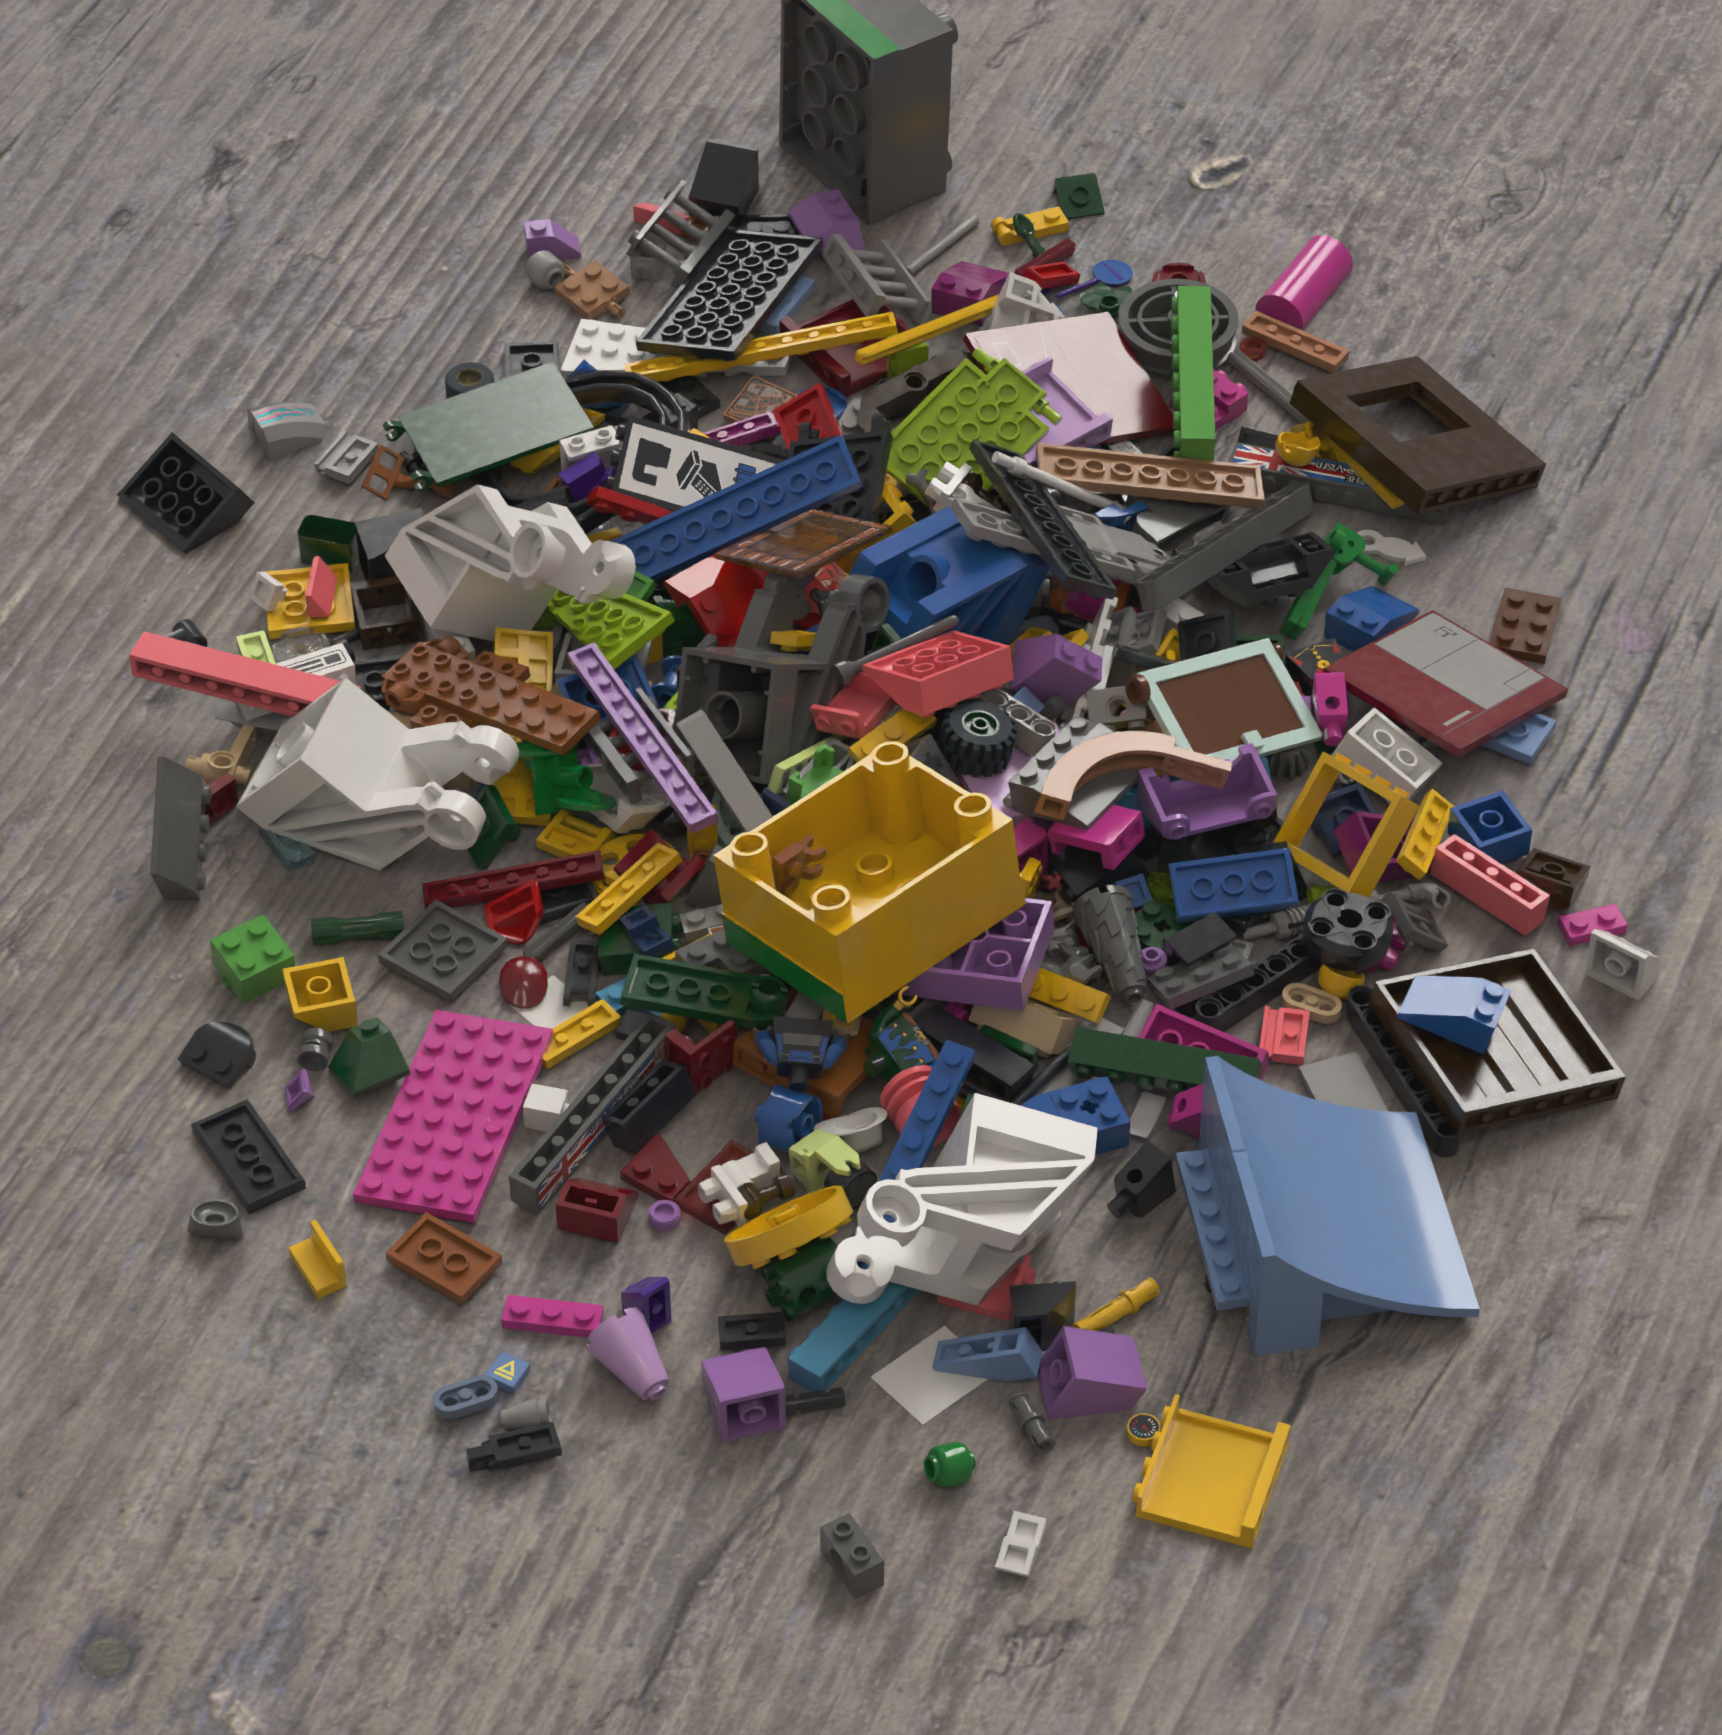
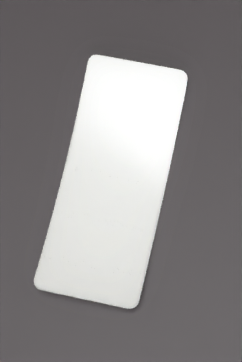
[1130,1091,1166,1138]

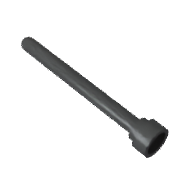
[831,615,959,687]

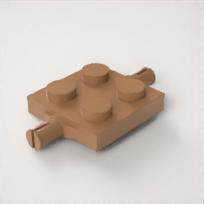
[554,260,630,320]

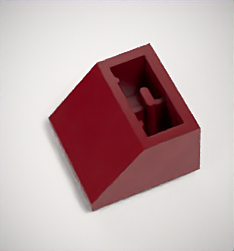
[555,1178,639,1243]

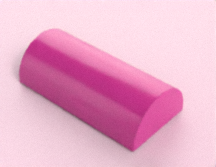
[1255,235,1353,329]
[1138,1004,1269,1081]

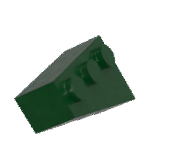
[653,596,706,659]

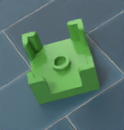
[786,743,844,804]

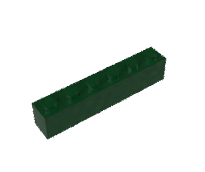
[1068,1027,1263,1095]

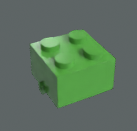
[210,914,295,1004]

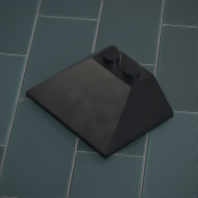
[1215,532,1334,604]

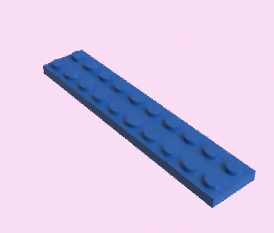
[609,435,863,581]

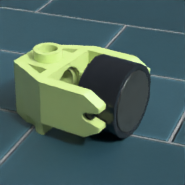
[789,1128,877,1211]

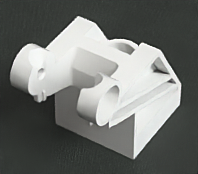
[385,485,636,642]
[236,677,519,871]
[826,1093,1097,1306]

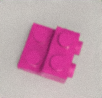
[1169,369,1248,430]

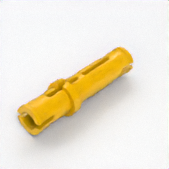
[1072,1277,1161,1331]

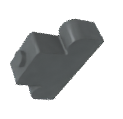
[1124,495,1230,552]

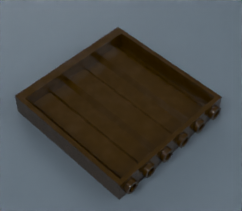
[1368,949,1626,1134]

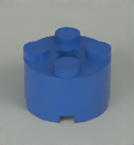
[755,1084,823,1154]

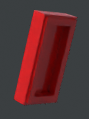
[1023,261,1081,289]

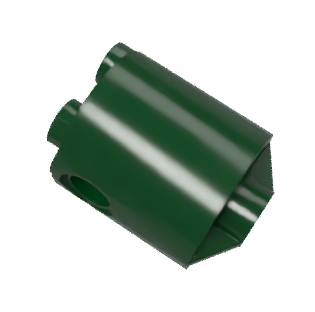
[758,1236,839,1322]

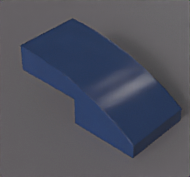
[619,905,675,957]

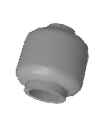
[525,250,565,290]

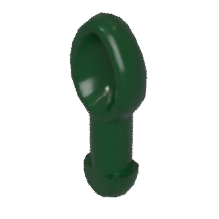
[1013,213,1046,258]

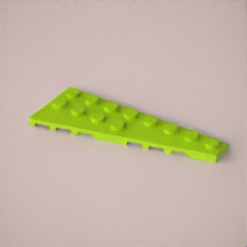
[545,589,675,669]

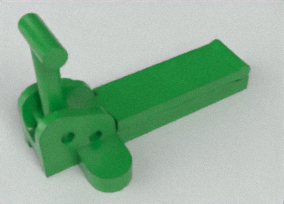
[1279,522,1399,640]

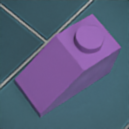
[524,219,581,260]

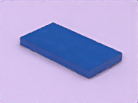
[1168,848,1299,923]

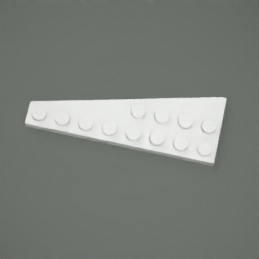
[561,319,792,379]

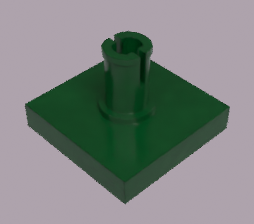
[467,784,521,869]

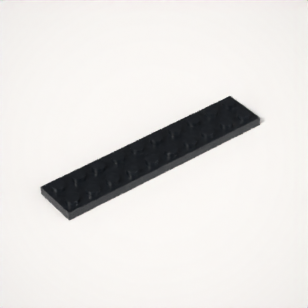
[969,439,1117,600]

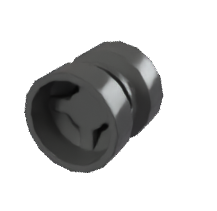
[297,1028,333,1071]

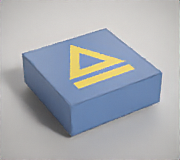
[485,1352,531,1394]

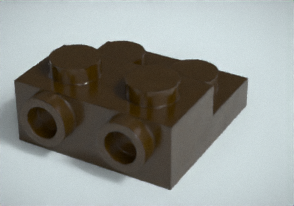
[1516,848,1591,909]

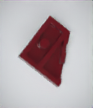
[620,1133,690,1203]

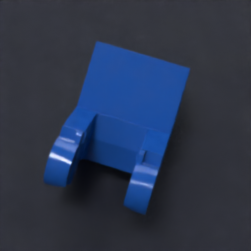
[792,505,1050,655]

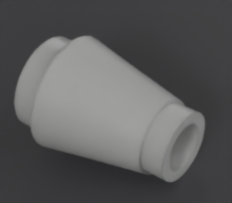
[501,1397,551,1430]

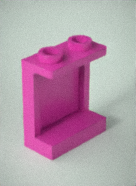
[1048,805,1145,870]

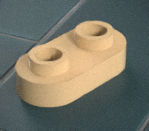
[1282,983,1342,1024]

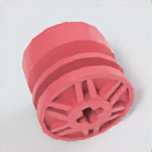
[880,1065,962,1147]

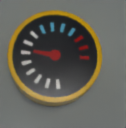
[1127,1413,1161,1447]

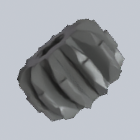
[1263,744,1311,781]

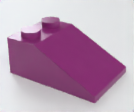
[931,261,1009,326]
[1334,811,1434,883]

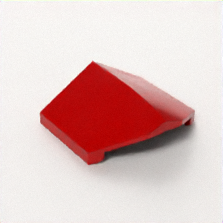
[483,879,544,945]

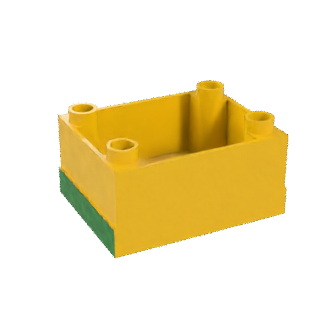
[713,741,1026,1024]

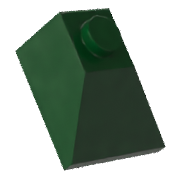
[328,1017,410,1098]

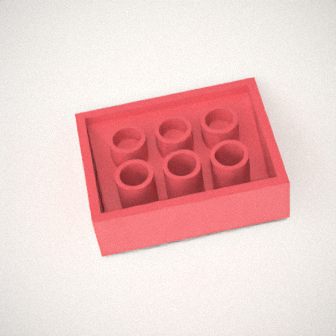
[862,630,1014,717]

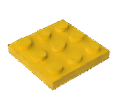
[266,563,355,639]

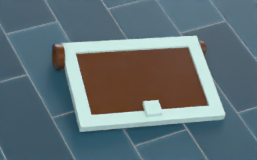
[1125,638,1323,762]

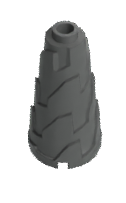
[1072,885,1146,1003]

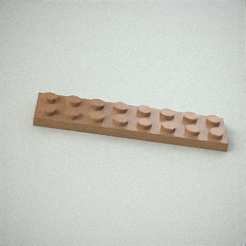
[1036,443,1264,508]

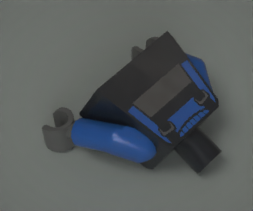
[753,1016,851,1092]

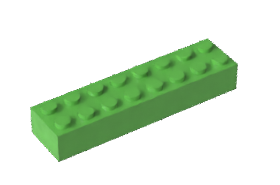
[1171,286,1215,461]

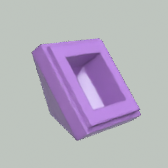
[285,1069,315,1112]

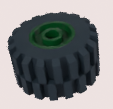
[937,700,1017,778]

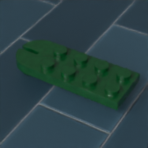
[620,953,788,1030]

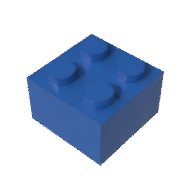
[1447,790,1532,864]

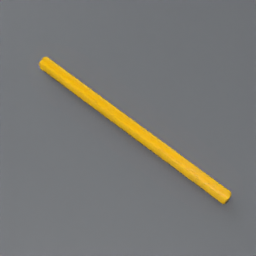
[854,294,999,366]

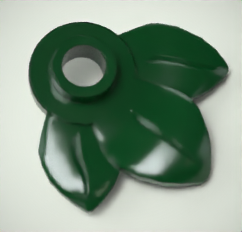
[1080,282,1133,318]

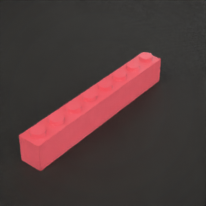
[129,631,361,717]

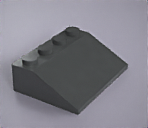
[1008,716,1141,830]
[150,757,211,900]

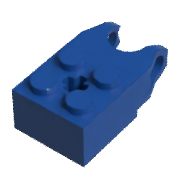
[1019,1076,1131,1155]

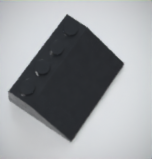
[117,432,255,554]

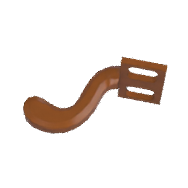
[361,444,456,500]

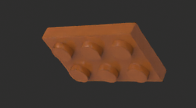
[386,1212,503,1305]

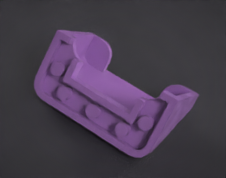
[1137,743,1277,839]

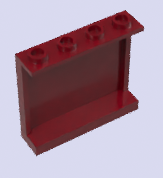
[779,299,923,398]

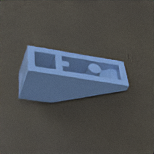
[932,1327,1043,1382]

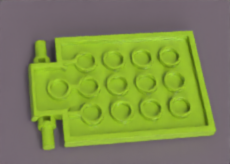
[886,347,1062,507]

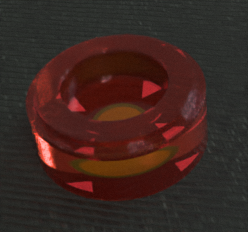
[1239,336,1267,361]

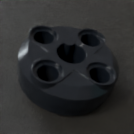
[1303,888,1393,971]

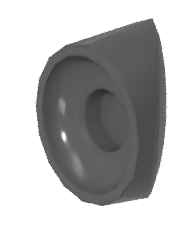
[187,1200,243,1239]

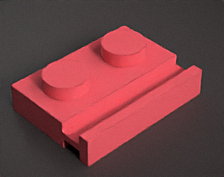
[1259,1006,1310,1065]

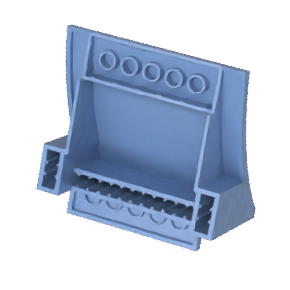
[1175,1056,1480,1356]

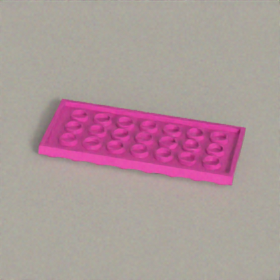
[353,1010,553,1223]

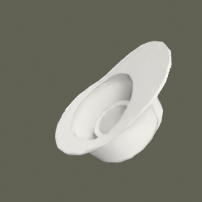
[813,1107,888,1153]

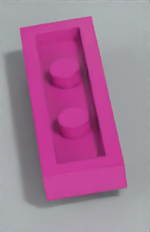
[501,1295,604,1338]

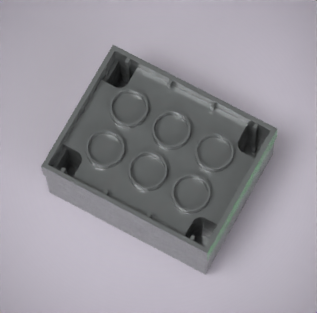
[779,0,958,225]

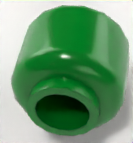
[923,1441,976,1488]

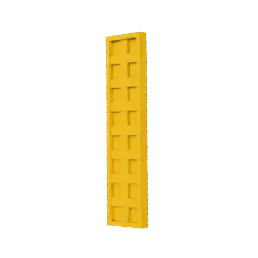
[492,627,553,826]

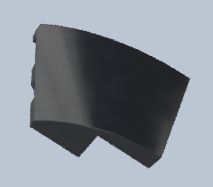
[1214,808,1284,855]

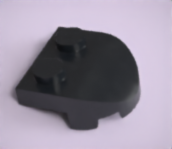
[177,1021,256,1089]

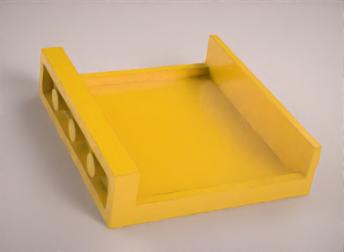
[1132,1394,1291,1549]

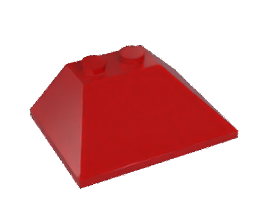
[663,545,757,647]

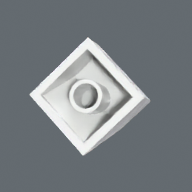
[1585,929,1660,1001]

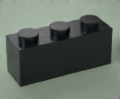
[601,1059,697,1154]

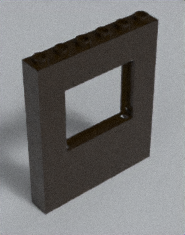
[1289,356,1546,514]

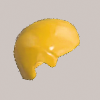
[1275,431,1321,466]
[1318,964,1365,1000]

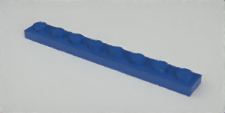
[851,1039,977,1270]

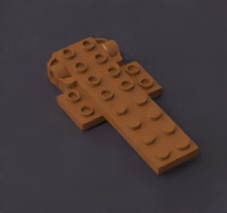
[381,635,601,756]

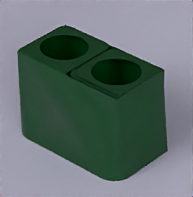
[297,515,359,573]

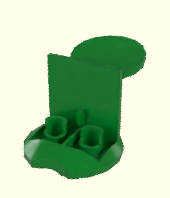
[516,739,616,816]

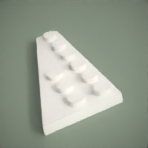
[1059,597,1118,731]

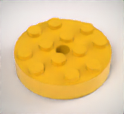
[724,1185,853,1269]

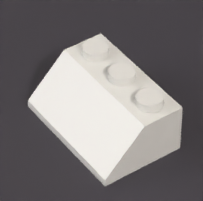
[1331,707,1443,804]

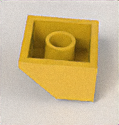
[283,957,358,1032]

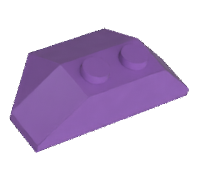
[788,189,866,262]

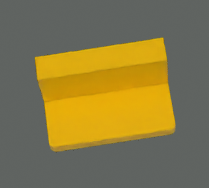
[288,1220,347,1299]

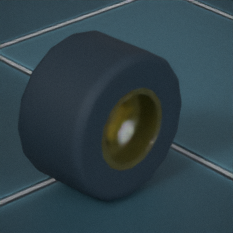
[445,362,495,399]

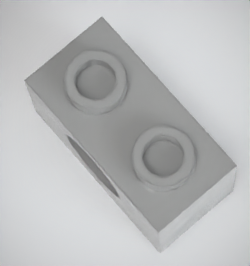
[1087,686,1154,732]

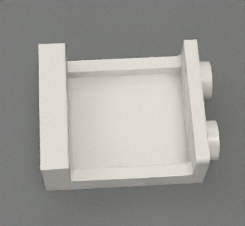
[559,425,619,471]

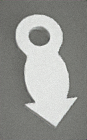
[1357,529,1426,566]

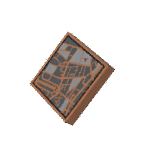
[723,375,797,441]

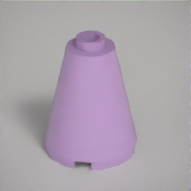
[586,1307,669,1401]

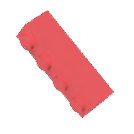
[1430,834,1550,936]

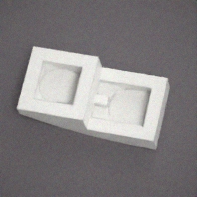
[995,1511,1047,1577]

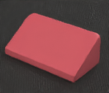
[633,202,692,235]
[305,556,337,617]

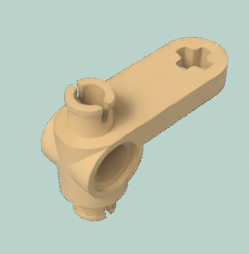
[185,724,257,786]

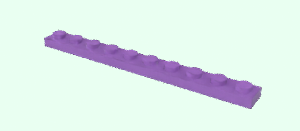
[567,642,719,834]

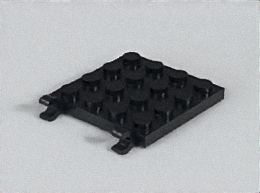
[787,413,893,540]

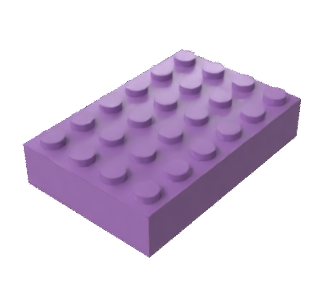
[893,898,1054,1011]

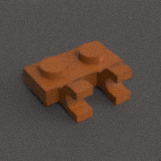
[772,834,826,895]

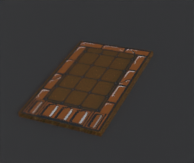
[715,509,892,579]

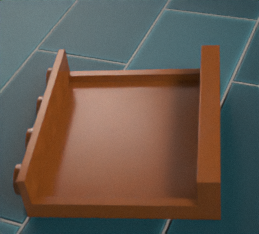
[732,987,873,1118]

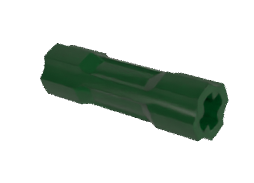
[311,911,404,945]

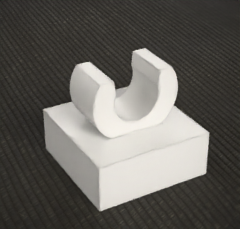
[248,572,288,611]

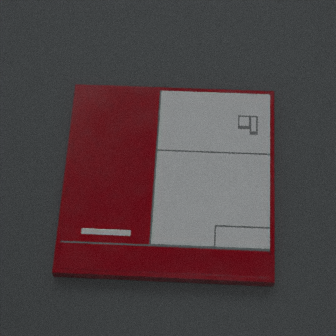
[1323,610,1568,758]

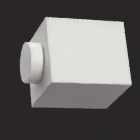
[523,1084,570,1132]

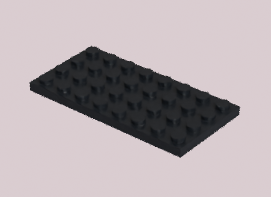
[635,229,824,361]

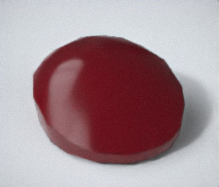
[499,956,548,1009]

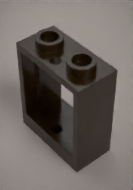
[350,576,419,650]

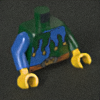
[863,986,939,1083]

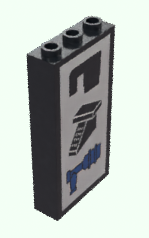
[604,415,785,511]

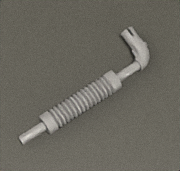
[1240,883,1451,941]

